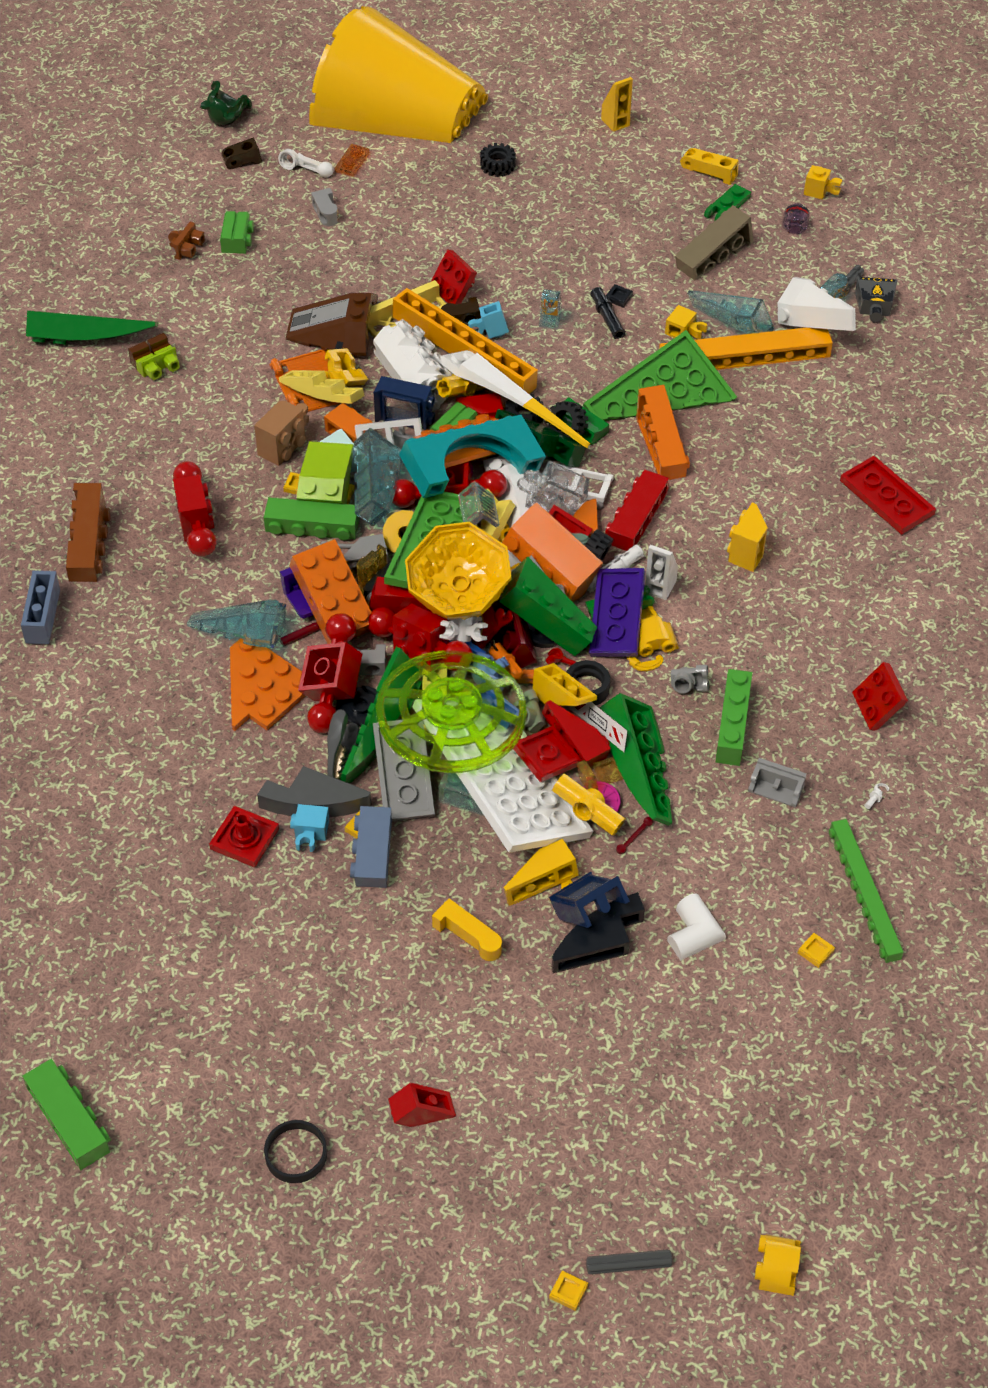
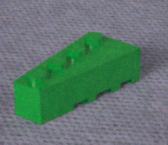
[499,557,597,657]

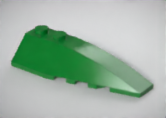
[26,310,159,344]
[341,647,422,784]
[599,693,672,826]

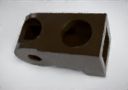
[221,137,262,170]
[441,297,481,326]

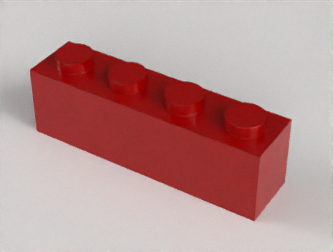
[605,469,669,551]

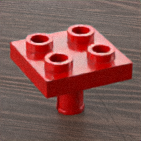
[431,249,477,304]
[852,662,908,731]
[209,806,279,868]

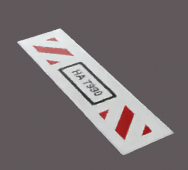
[570,702,627,752]

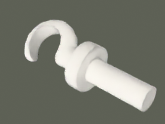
[864,783,889,809]

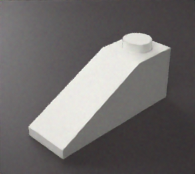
[645,545,678,600]

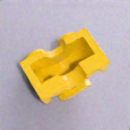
[324,348,369,387]
[633,617,679,657]
[754,1234,801,1296]

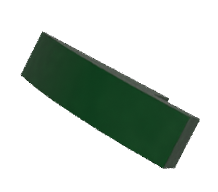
[495,409,586,467]

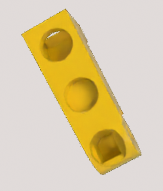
[680,148,739,185]
[432,898,502,961]

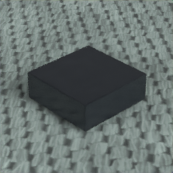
[606,284,633,307]

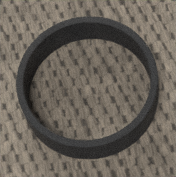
[264,1120,327,1183]

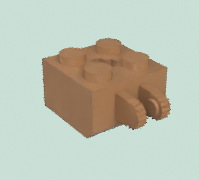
[254,400,309,466]

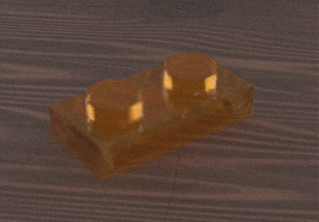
[335,144,370,177]

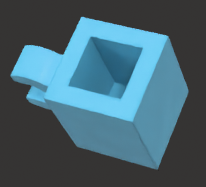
[468,301,509,339]
[290,804,329,852]

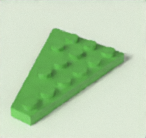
[583,330,737,421]

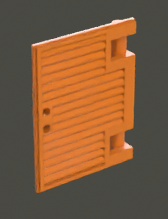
[269,350,339,412]

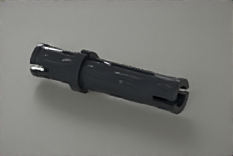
[590,287,626,339]

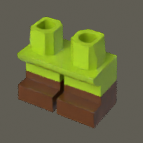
[128,333,180,381]

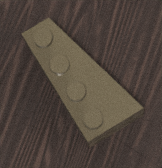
[675,205,754,281]

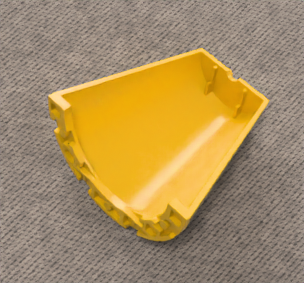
[309,6,488,143]

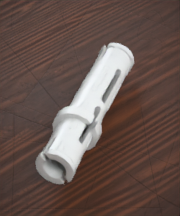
[587,545,644,593]

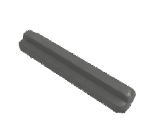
[586,1249,672,1274]

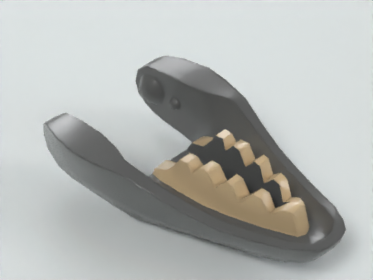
[327,710,360,780]

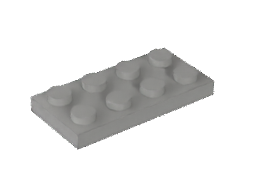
[373,717,435,822]

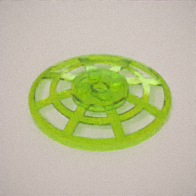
[376,651,527,773]

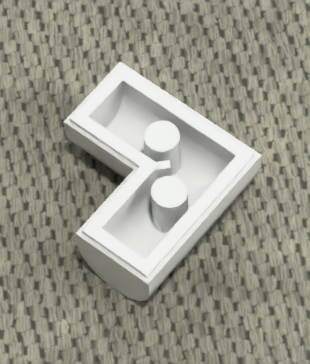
[667,894,726,961]

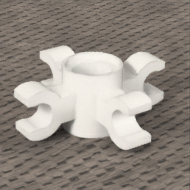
[439,615,488,642]

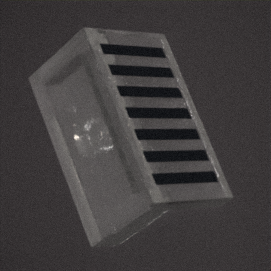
[458,481,500,528]

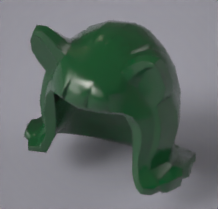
[200,80,252,126]

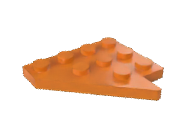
[230,633,306,731]

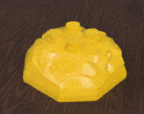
[405,522,512,620]

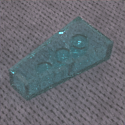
[354,428,403,526]

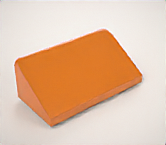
[573,499,598,538]

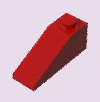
[542,700,611,771]

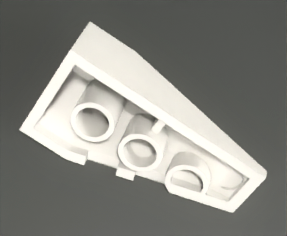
[778,277,856,331]

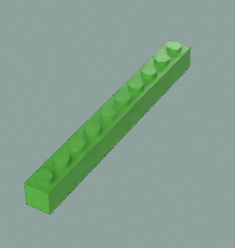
[828,819,904,963]

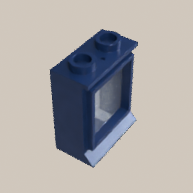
[373,376,435,430]
[549,872,630,928]

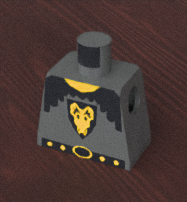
[855,277,897,322]

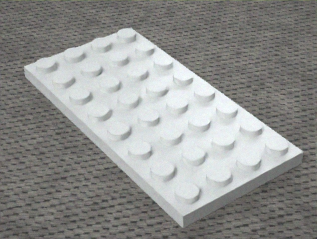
[412,692,593,853]

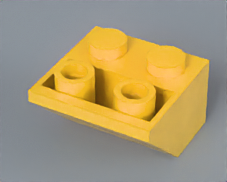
[727,502,768,572]

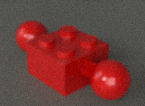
[173,461,217,557]
[389,461,507,508]
[368,603,473,673]
[298,613,363,734]

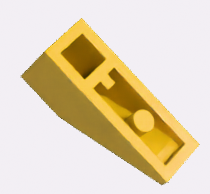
[601,77,633,132]
[532,663,597,706]
[504,839,579,906]

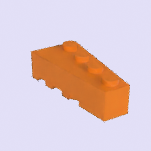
[636,385,690,480]

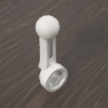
[278,149,334,178]

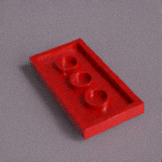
[840,456,936,535]

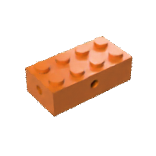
[289,539,371,644]

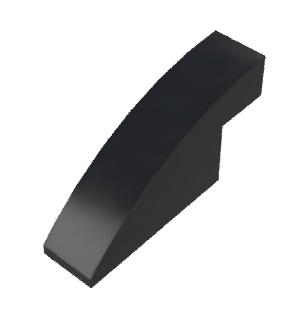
[551,892,645,973]

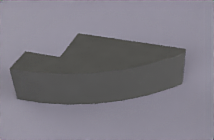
[257,766,372,818]

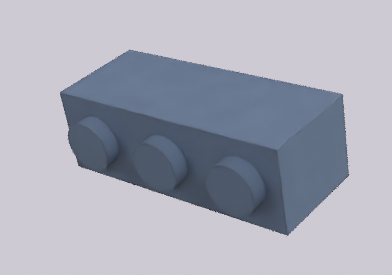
[21,571,60,644]
[350,806,392,888]

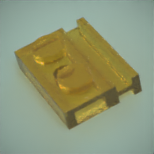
[357,544,387,596]

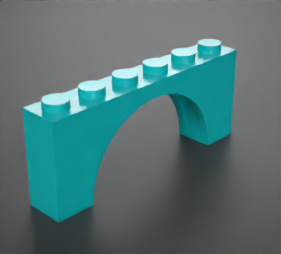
[399,415,546,498]

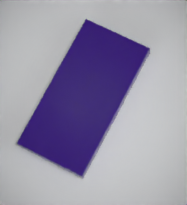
[589,568,646,657]

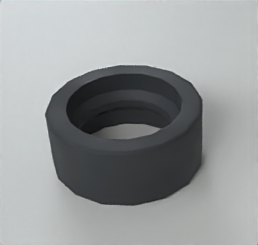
[566,660,611,706]

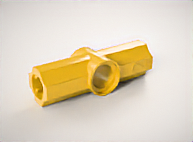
[436,374,485,398]
[552,773,626,836]

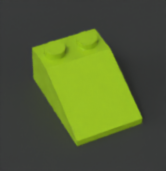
[297,441,354,504]

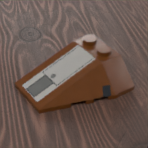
[286,293,378,356]

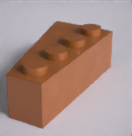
[66,483,111,582]

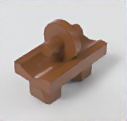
[168,221,205,260]

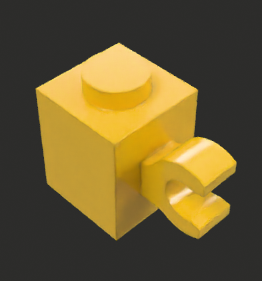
[803,165,842,200]
[665,305,708,339]

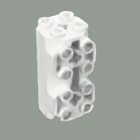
[373,319,453,411]

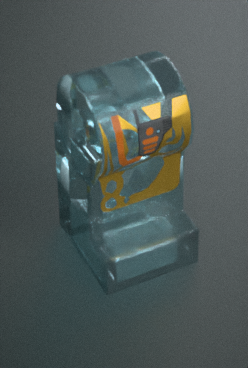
[820,273,849,298]
[539,289,562,330]

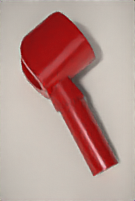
[545,648,576,666]

